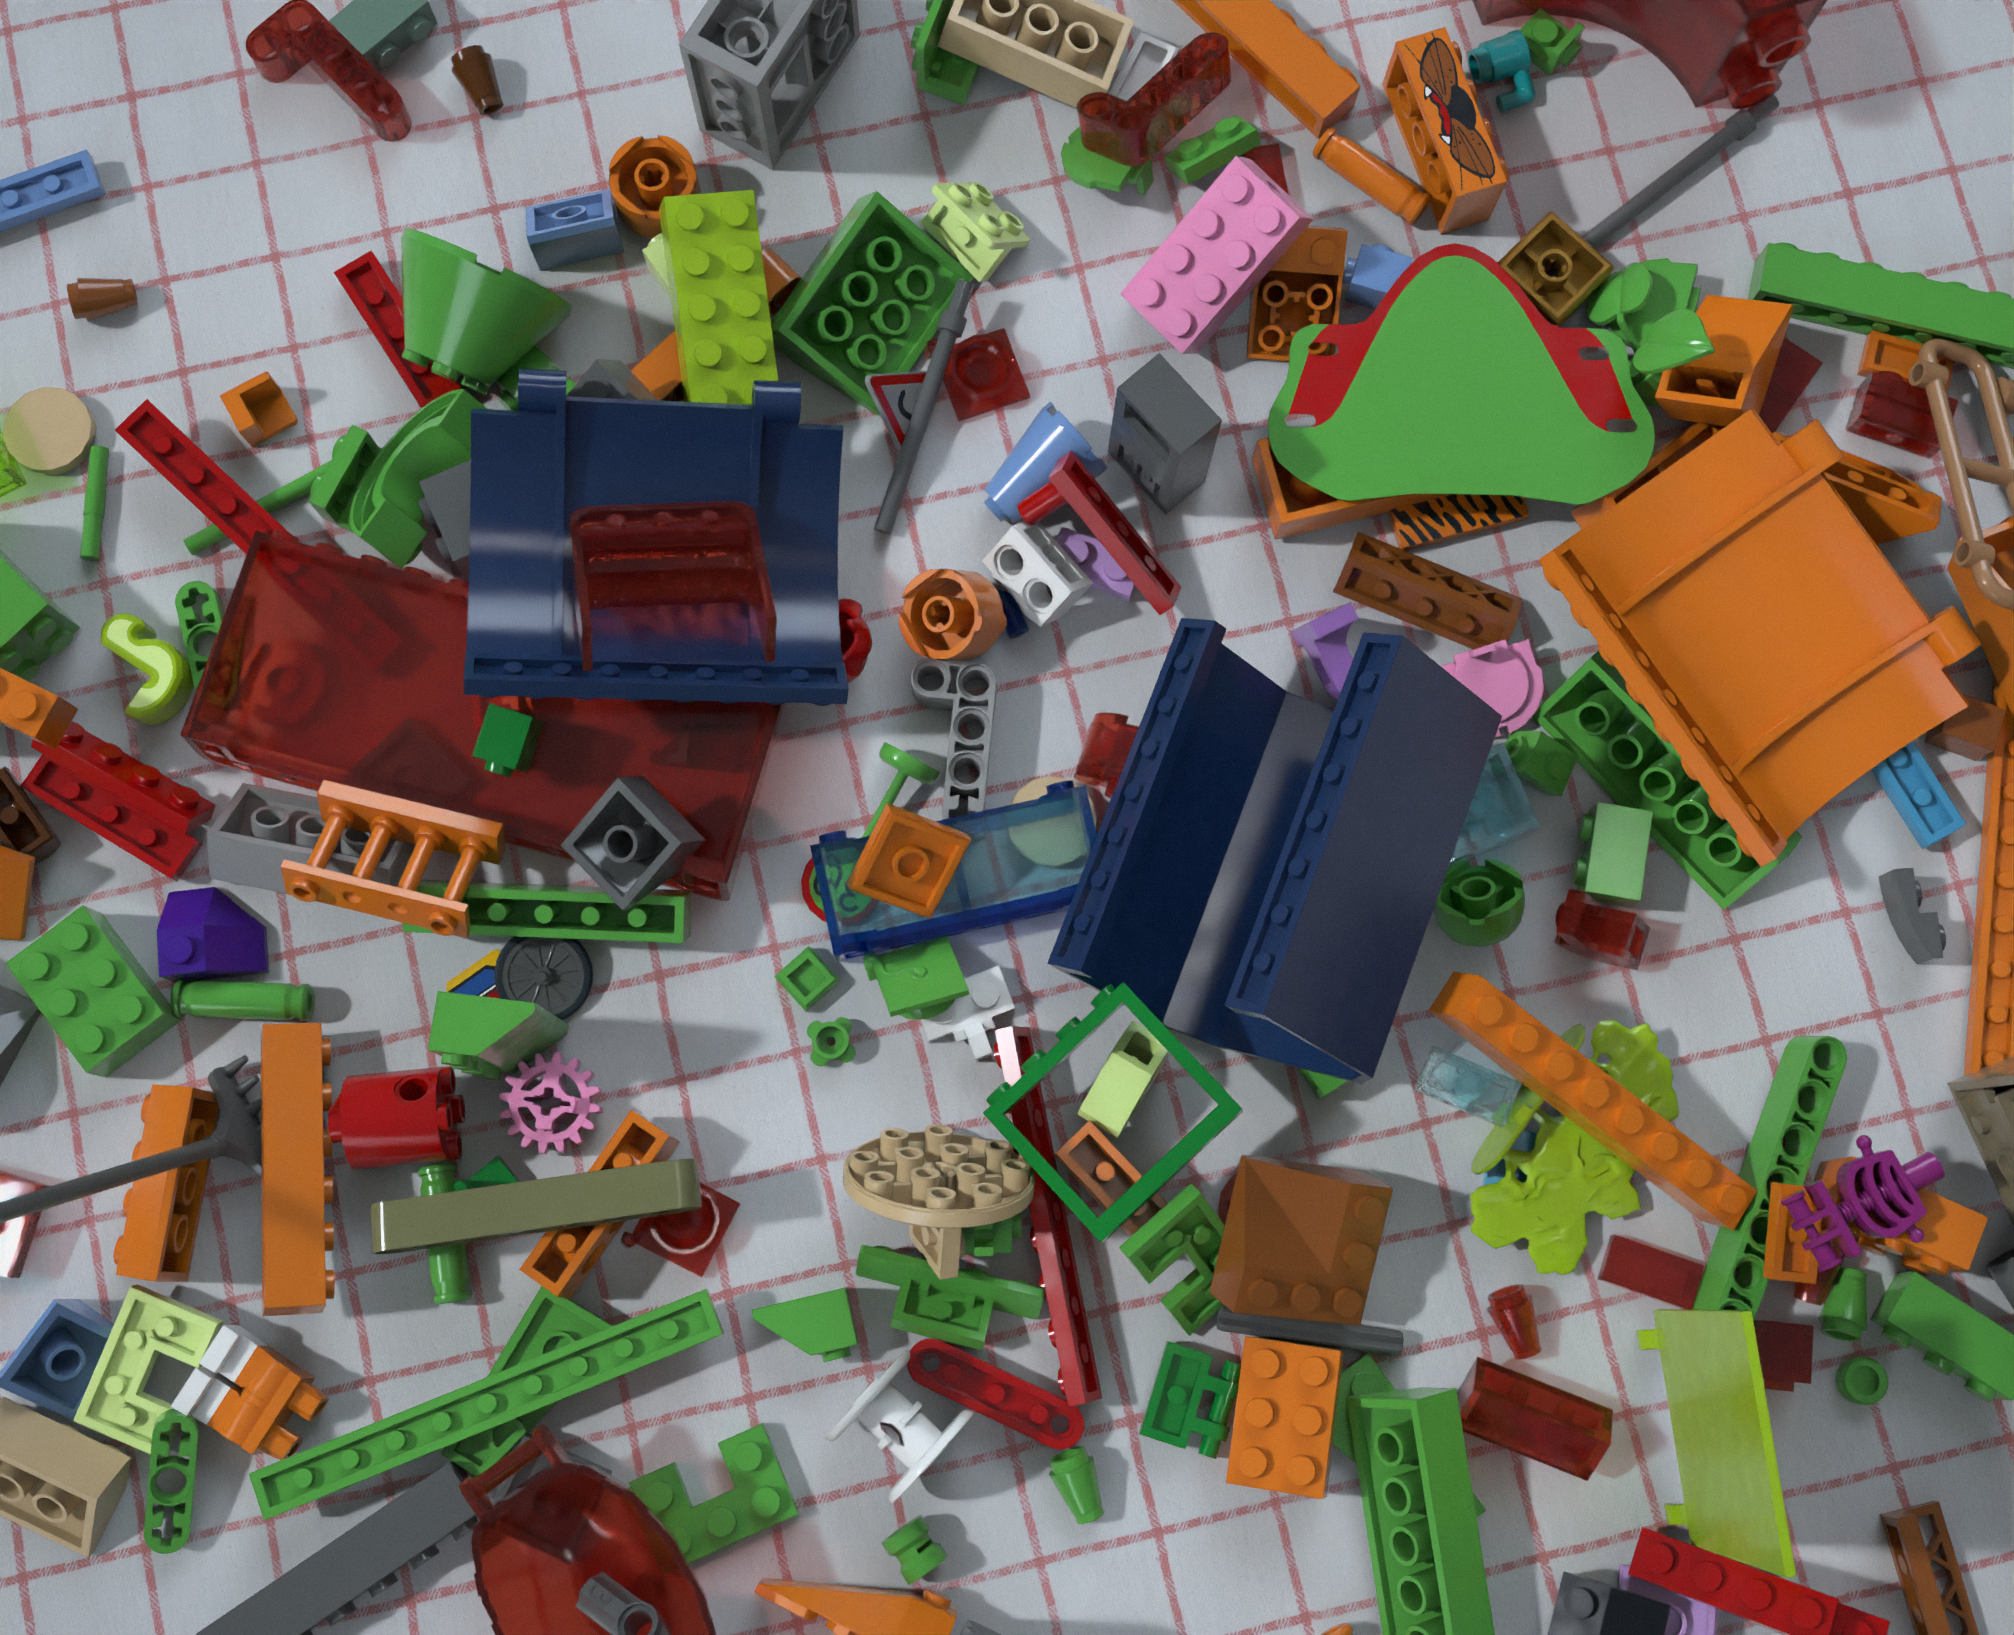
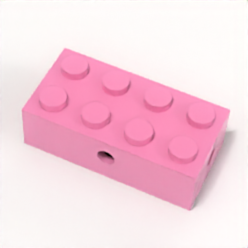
[1120,156,1313,354]

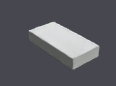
[1104,31,1179,121]

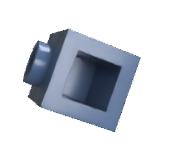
[1342,244,1413,309]

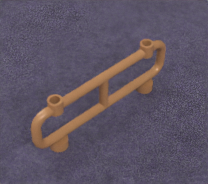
[1909,339,2014,610]

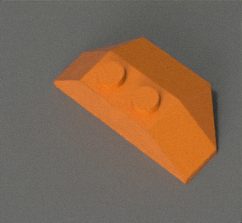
[1772,432,1942,545]

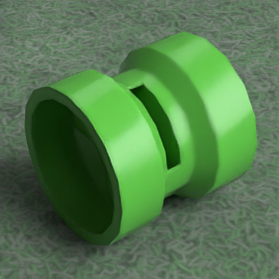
[881,1515,948,1585]

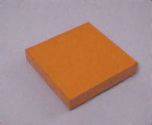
[846,803,971,919]

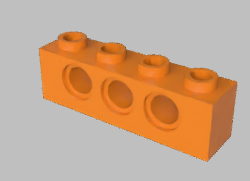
[519,1110,680,1299]

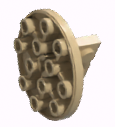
[843,1124,1035,1279]

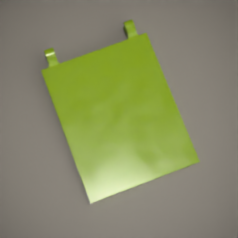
[1636,1309,1796,1578]

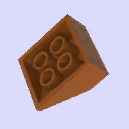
[1209,1155,1393,1326]

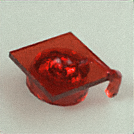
[925,328,1030,422]
[621,1182,741,1277]

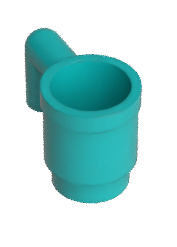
[1467,30,1536,113]

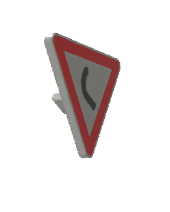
[865,371,927,453]

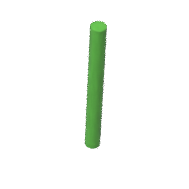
[183,460,332,555]

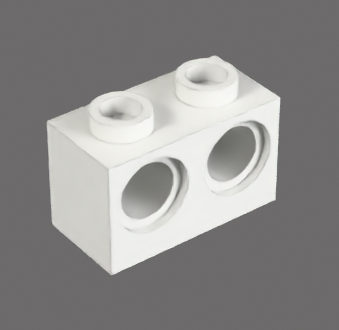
[982,521,1093,627]

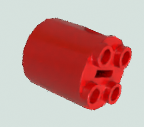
[328,1066,465,1170]

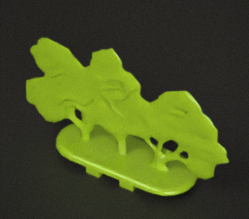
[1470,1019,1679,1275]

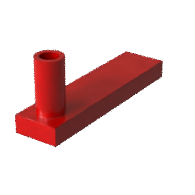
[1017,450,1181,615]

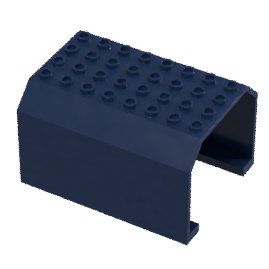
[1047,618,1502,1084]

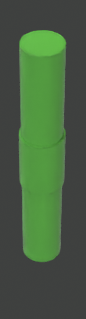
[80,446,109,561]

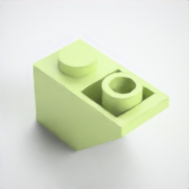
[1077,1020,1169,1138]

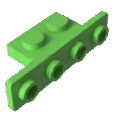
[856,1245,1045,1350]

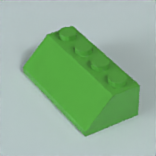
[428,991,569,1080]

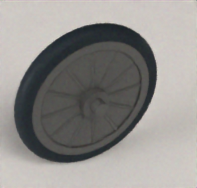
[494,936,593,1020]

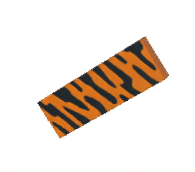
[1388,494,1529,551]

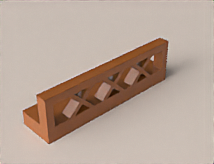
[1333,532,1523,649]
[1880,1501,1979,1635]

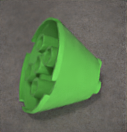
[401,228,573,395]

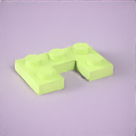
[73,1284,224,1458]

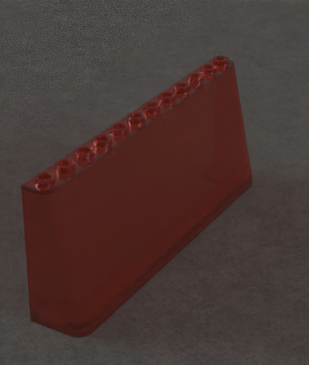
[180,530,785,901]

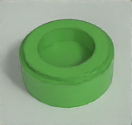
[1835,1356,1888,1405]

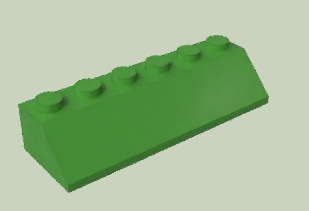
[1532,650,1803,910]
[1346,1387,1495,1635]

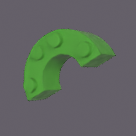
[349,389,487,569]

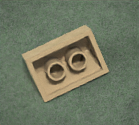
[0,1397,131,1558]

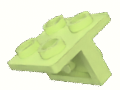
[920,181,1031,282]

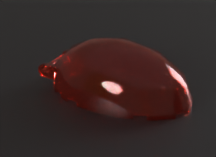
[459,1424,716,1635]

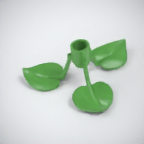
[1586,262,1715,407]

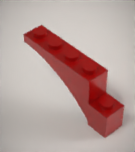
[1628,1527,1890,1635]

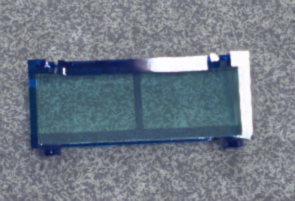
[810,780,1097,961]

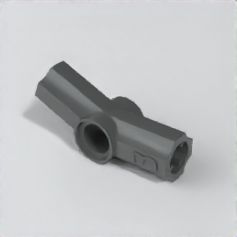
[575,1571,673,1635]

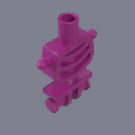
[1780,1135,1945,1272]

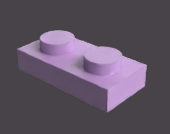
[1056,527,1135,601]

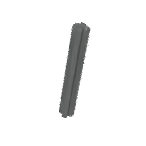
[1216,1305,1404,1356]

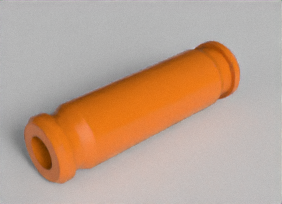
[1312,128,1431,225]

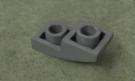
[1879,868,1946,964]

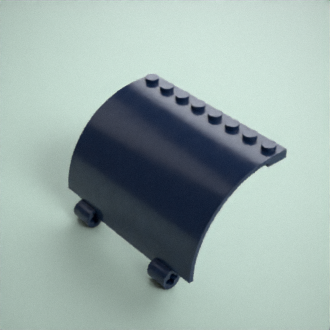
[463,368,848,706]

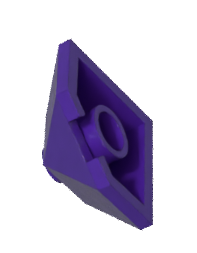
[156,887,269,983]

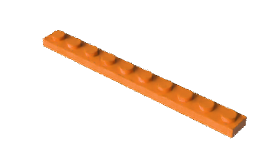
[1964,673,2014,1102]

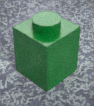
[472,703,545,778]

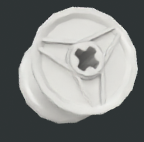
[824,1349,974,1504]

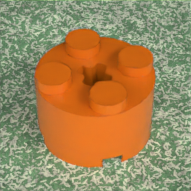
[609,135,701,239]
[899,569,1007,661]

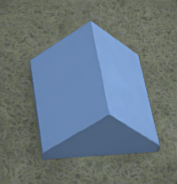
[525,189,625,271]
[0,1299,114,1420]

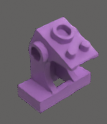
[1290,602,1359,701]

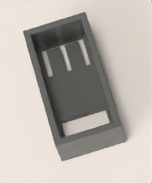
[1108,353,1222,515]

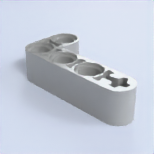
[910,658,996,841]

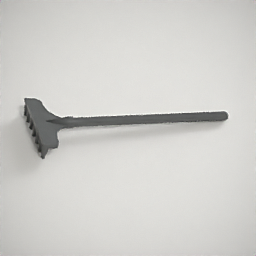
[0,1055,262,1224]

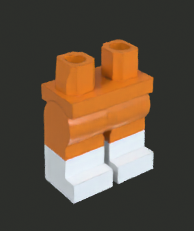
[170,1325,329,1460]

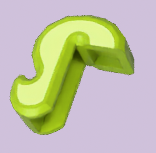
[101,613,194,726]

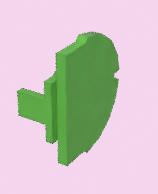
[1061,115,1160,195]
[1607,258,1701,347]

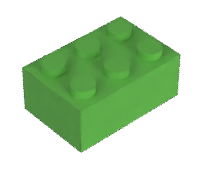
[5,905,182,1078]

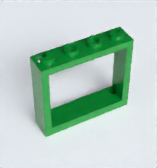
[983,982,1243,1243]

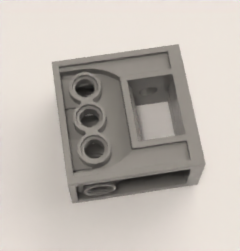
[679,0,860,171]

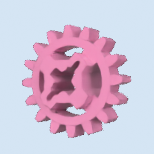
[499,1052,603,1155]

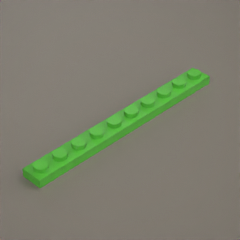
[249,1289,724,1520]

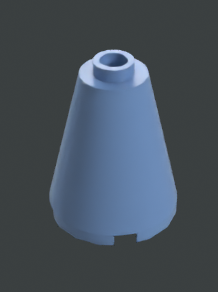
[984,402,1108,523]

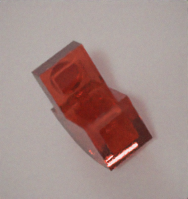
[1554,889,1650,971]

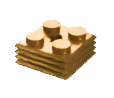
[1497,211,1614,327]

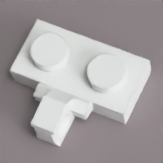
[921,965,1015,1062]

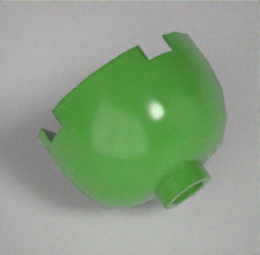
[1433,859,1525,947]

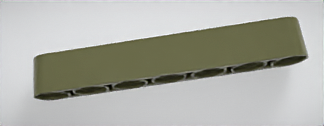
[370,1159,702,1254]

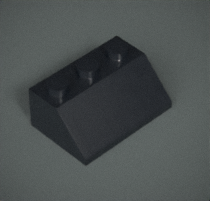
[1548,1571,1671,1635]

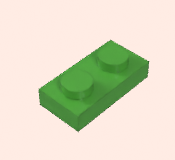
[1164,115,1261,185]

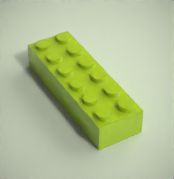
[659,190,778,405]

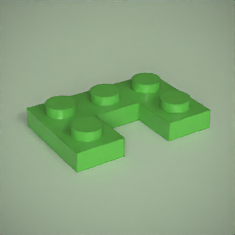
[1119,1184,1225,1336]
[628,1423,800,1574]

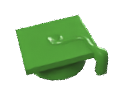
[863,936,970,1020]

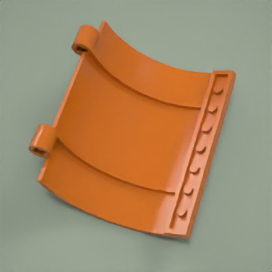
[1538,408,1981,867]

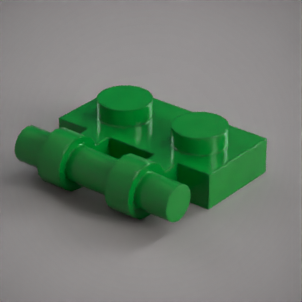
[1139,1341,1241,1459]

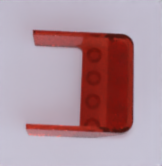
[569,501,777,671]

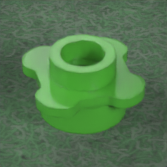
[807,1017,856,1067]

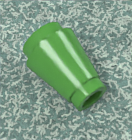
[1818,1267,1867,1342]
[1049,1446,1104,1524]

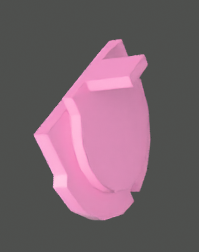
[1441,639,1544,737]

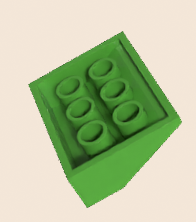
[771,191,974,415]

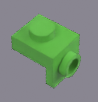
[1496,731,1578,796]

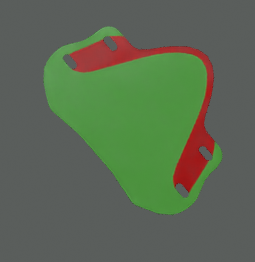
[1268,243,1655,505]

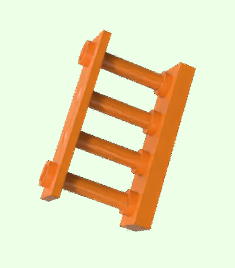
[281,780,505,939]

